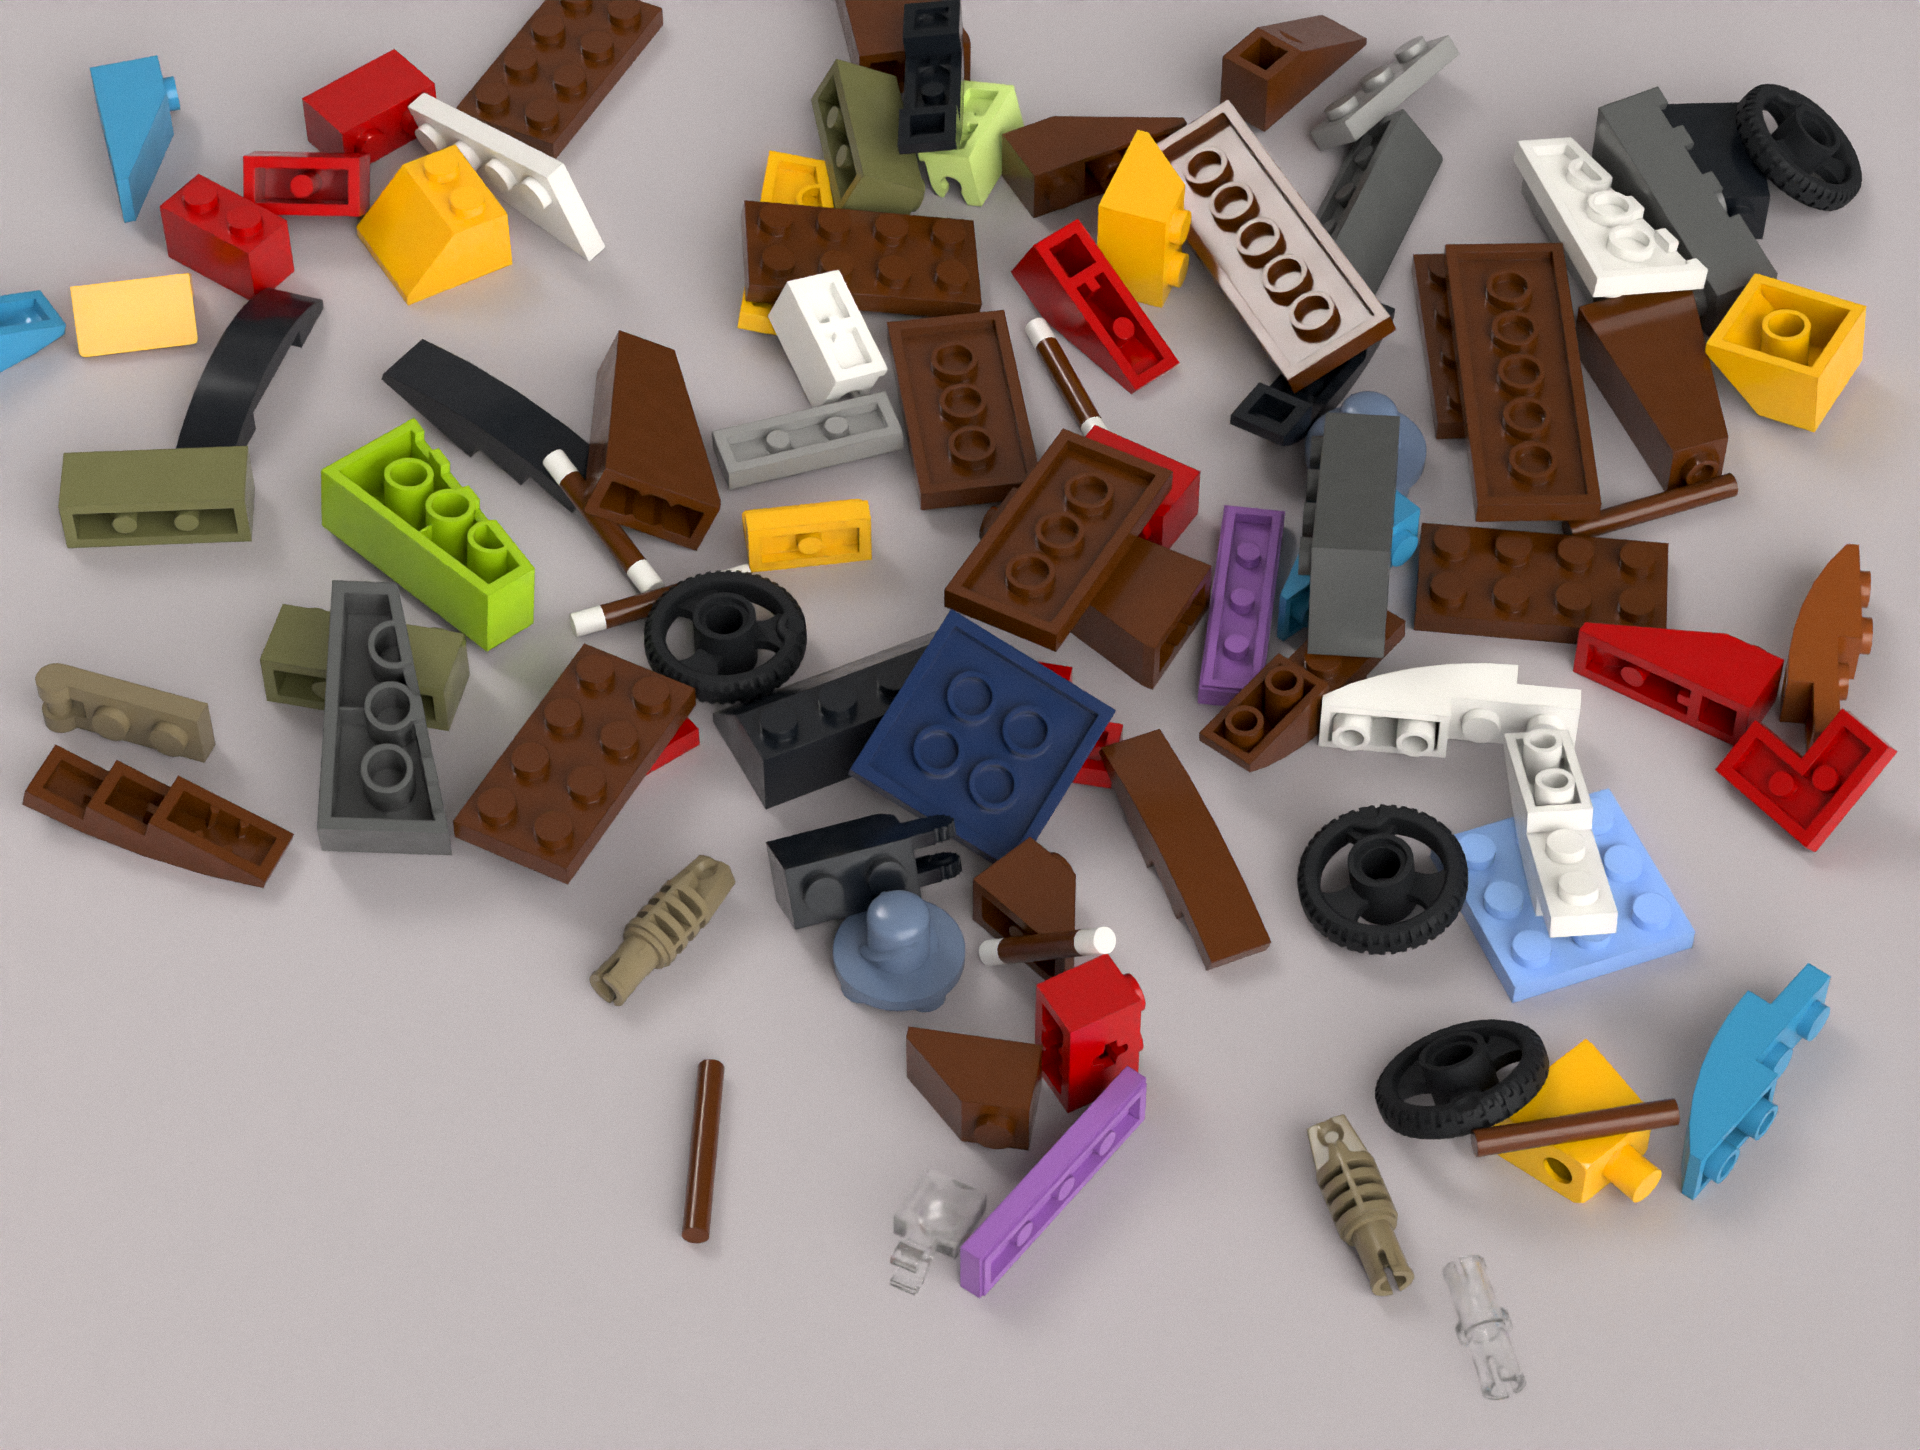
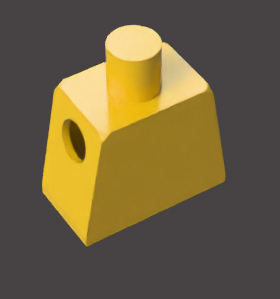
[1492,1039,1662,1203]

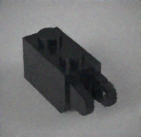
[766,813,963,930]

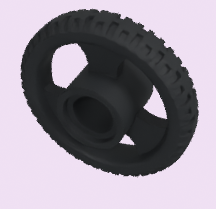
[1735,84,1862,211]
[644,570,807,705]
[1297,804,1468,955]
[1375,1019,1549,1140]

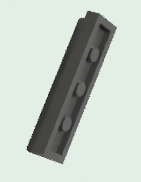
[1315,109,1443,295]

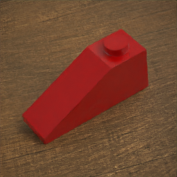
[1011,218,1180,394]
[1573,622,1784,746]

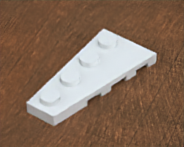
[407,93,605,261]
[1513,137,1708,298]

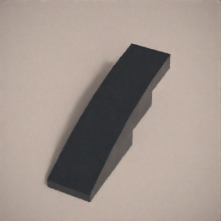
[381,339,589,513]

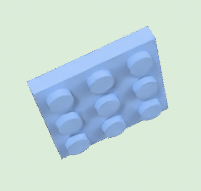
[1430,788,1695,1003]

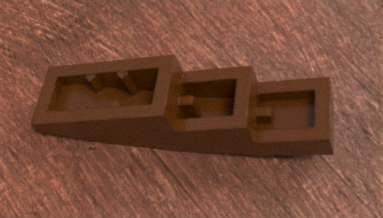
[1099,729,1272,971]
[22,744,294,888]

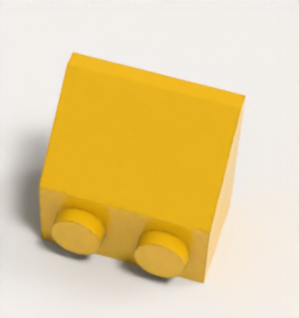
[1097,130,1191,308]
[356,144,512,305]
[1705,273,1866,432]

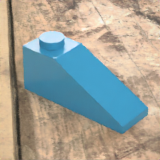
[90,55,180,223]

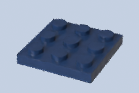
[848,609,1116,864]

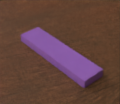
[1198,505,1285,706]
[960,1066,1147,1299]

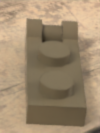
[35,663,216,763]

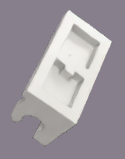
[768,270,888,408]

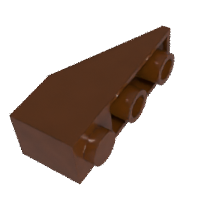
[1220,15,1367,132]
[1002,116,1187,218]

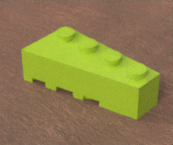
[321,418,535,651]

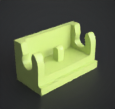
[917,80,1024,207]

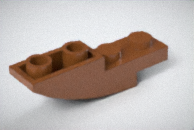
[1779,544,1873,752]

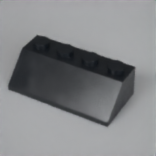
[713,631,937,809]

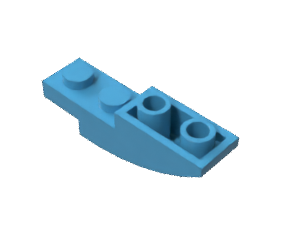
[1681,963,1831,1200]

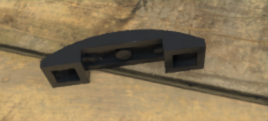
[898,0,964,155]
[176,288,324,448]
[1230,303,1395,447]

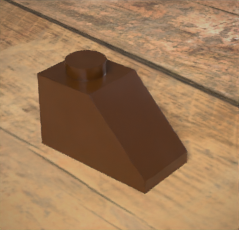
[973,837,1076,980]
[906,1026,1043,1151]

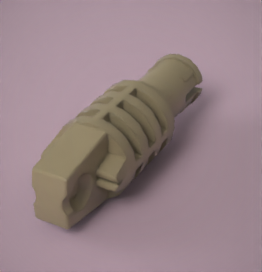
[589,855,736,1006]
[1307,1114,1414,1296]

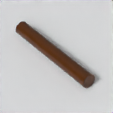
[1562,473,1738,537]
[682,1059,725,1243]
[1471,1098,1680,1157]

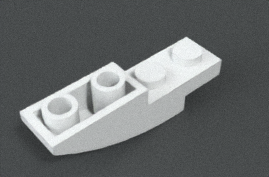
[1318,663,1581,758]
[1503,729,1618,938]

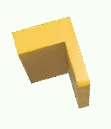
[70,273,198,357]
[742,499,872,573]

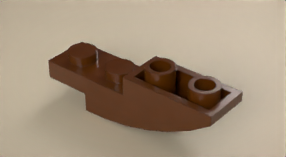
[1199,610,1406,772]

